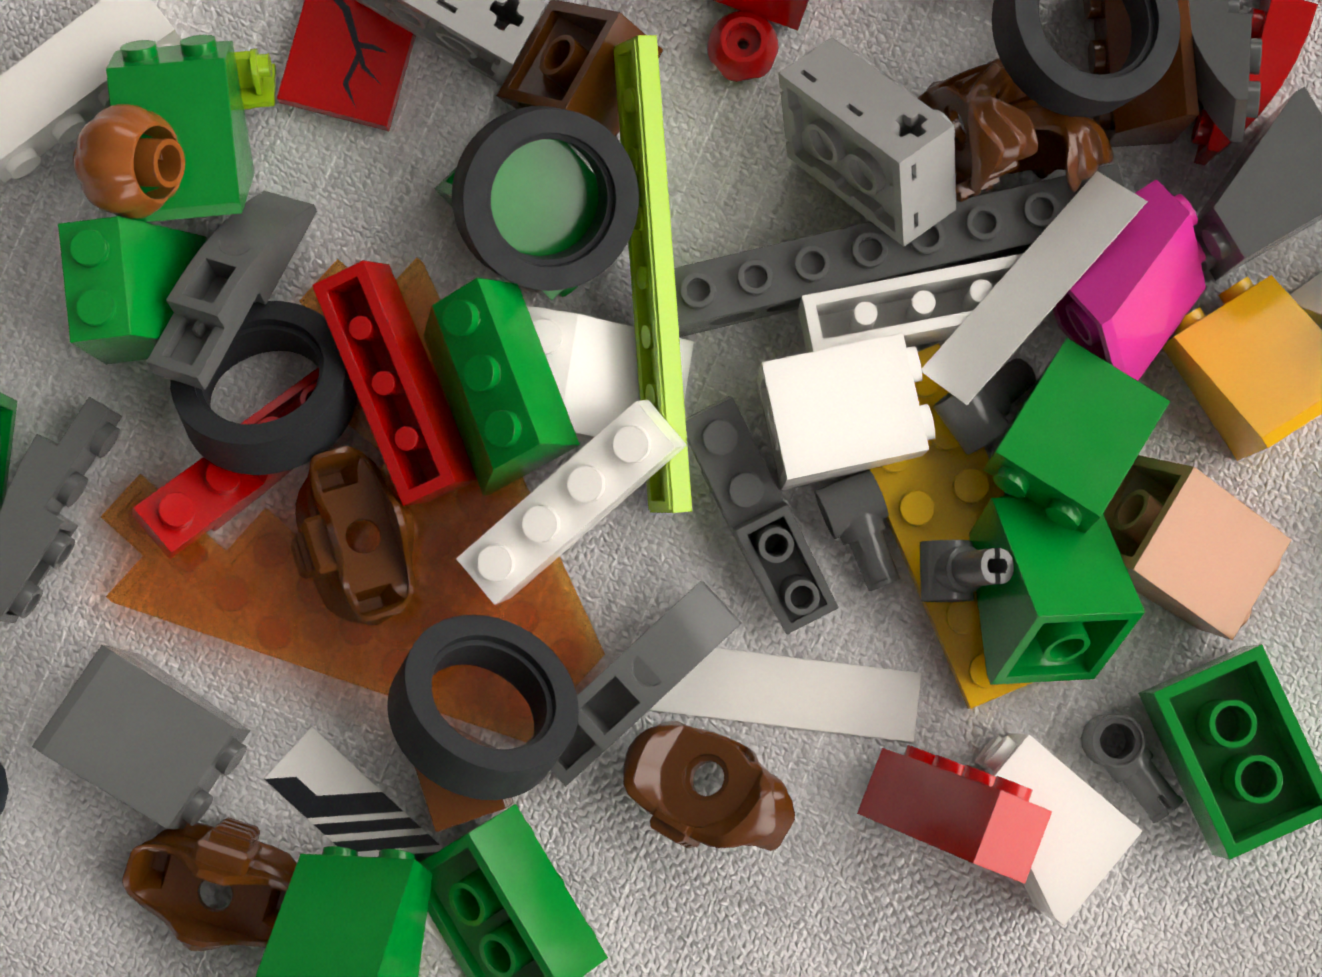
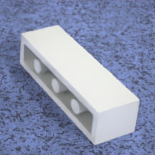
[0,0,182,183]
[798,253,1024,353]
[456,400,687,605]

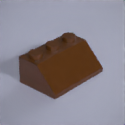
[1083,0,1199,147]

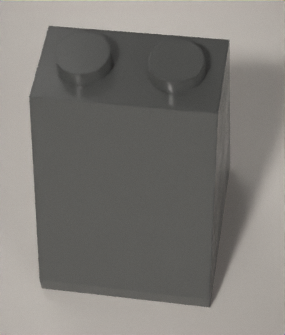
[1193,87,1322,281]
[32,644,251,829]

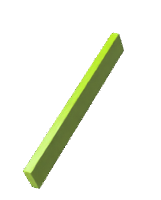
[613,35,692,513]

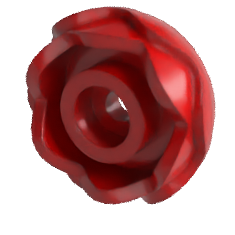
[707,11,779,82]

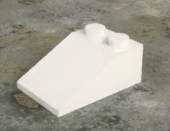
[526,305,694,442]

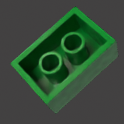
[1138,644,1322,860]

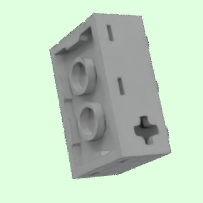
[356,0,547,85]
[778,37,956,247]

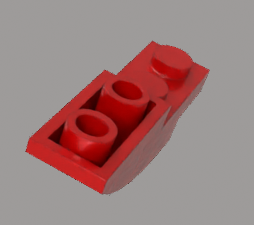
[1191,0,1318,166]
[132,368,357,559]

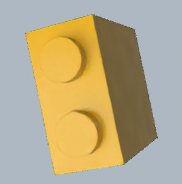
[1162,275,1322,461]

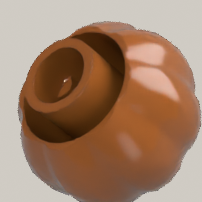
[73,104,185,218]

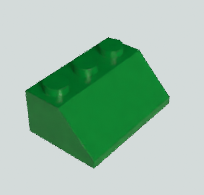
[423,278,580,495]
[420,804,608,977]

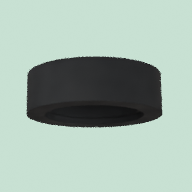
[992,0,1180,117]
[452,106,639,291]
[170,301,357,475]
[387,615,579,800]

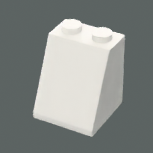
[756,332,935,491]
[975,733,1142,925]

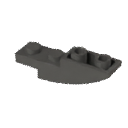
[1189,0,1262,142]
[146,190,317,390]
[685,396,839,635]
[0,397,122,623]
[527,580,742,787]

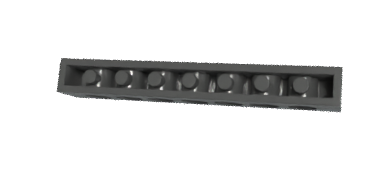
[674,163,1124,338]

